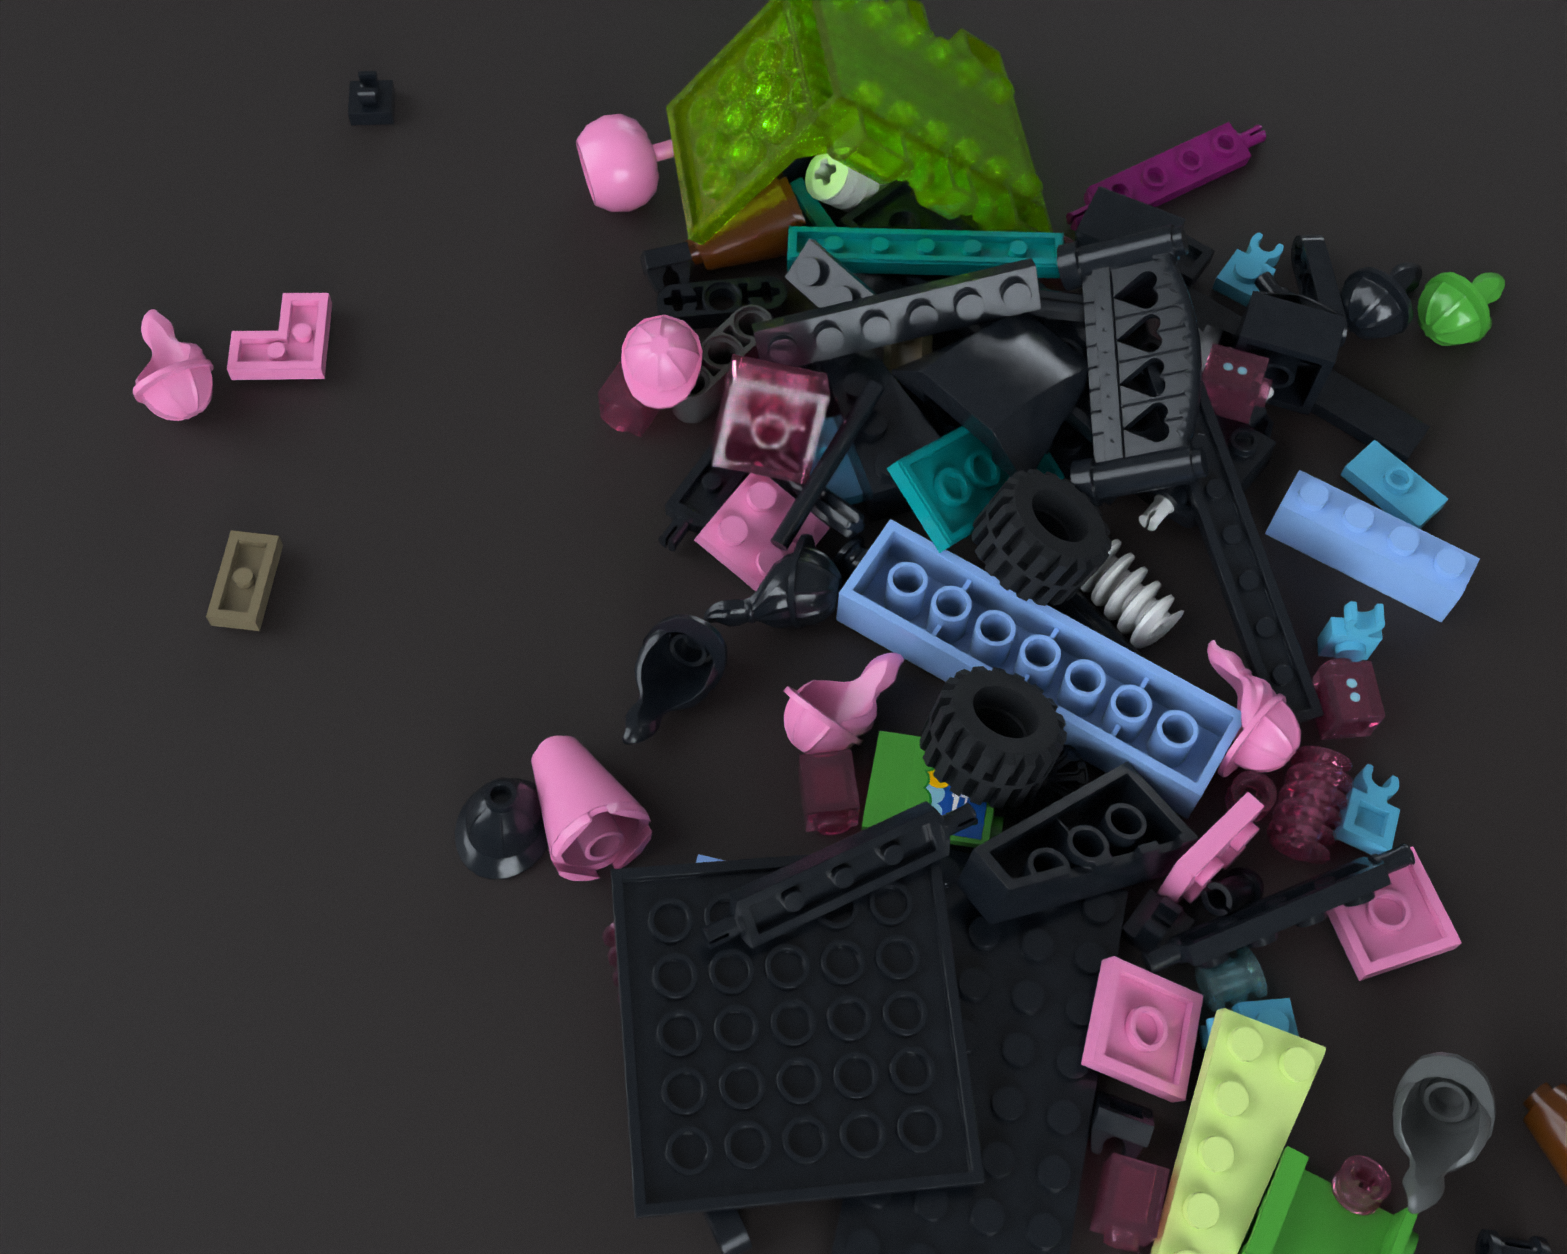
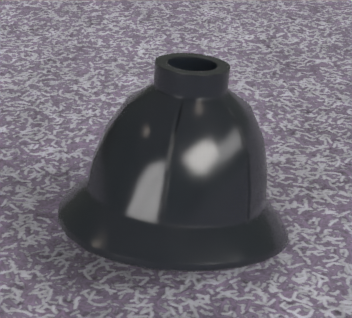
[455,777,548,880]

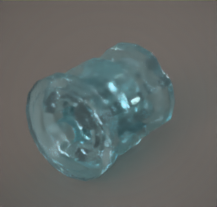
[1195,946,1267,1012]

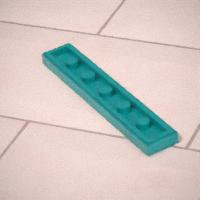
[787,226,1064,278]

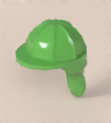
[1417,272,1505,346]

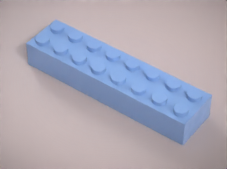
[836,519,1242,819]

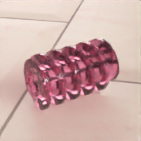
[1266,746,1354,864]

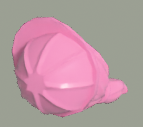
[132,309,213,421]
[621,314,703,409]
[1207,640,1301,778]
[784,652,904,759]

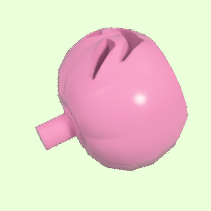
[576,114,678,212]

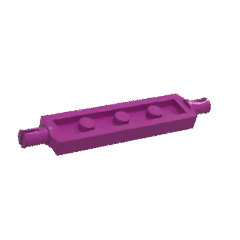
[1066,122,1266,230]

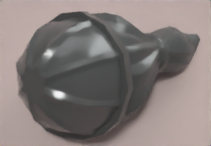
[1392,1052,1496,1214]

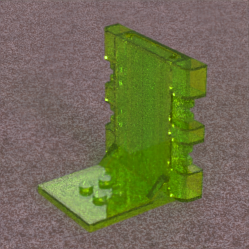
[666,0,1054,245]

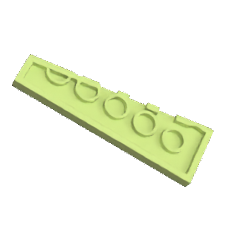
[1150,1008,1326,1254]

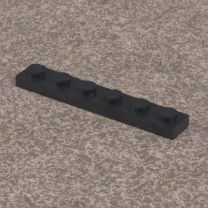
[752,258,1041,374]

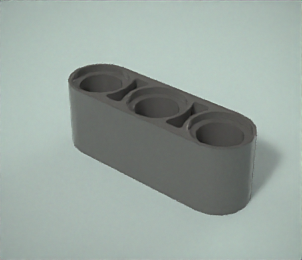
[672,305,772,423]

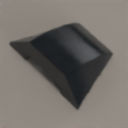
[891,312,1089,477]

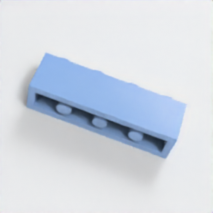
[1265,470,1480,623]

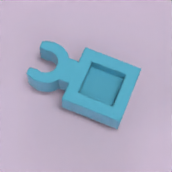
[1212,233,1284,307]
[1317,601,1385,663]
[1334,764,1400,855]

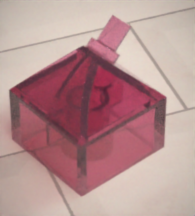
[712,354,830,484]

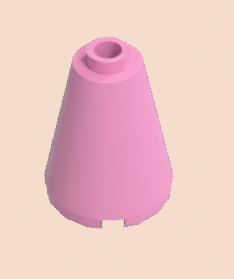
[531,735,652,881]

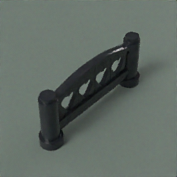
[1057,224,1208,507]

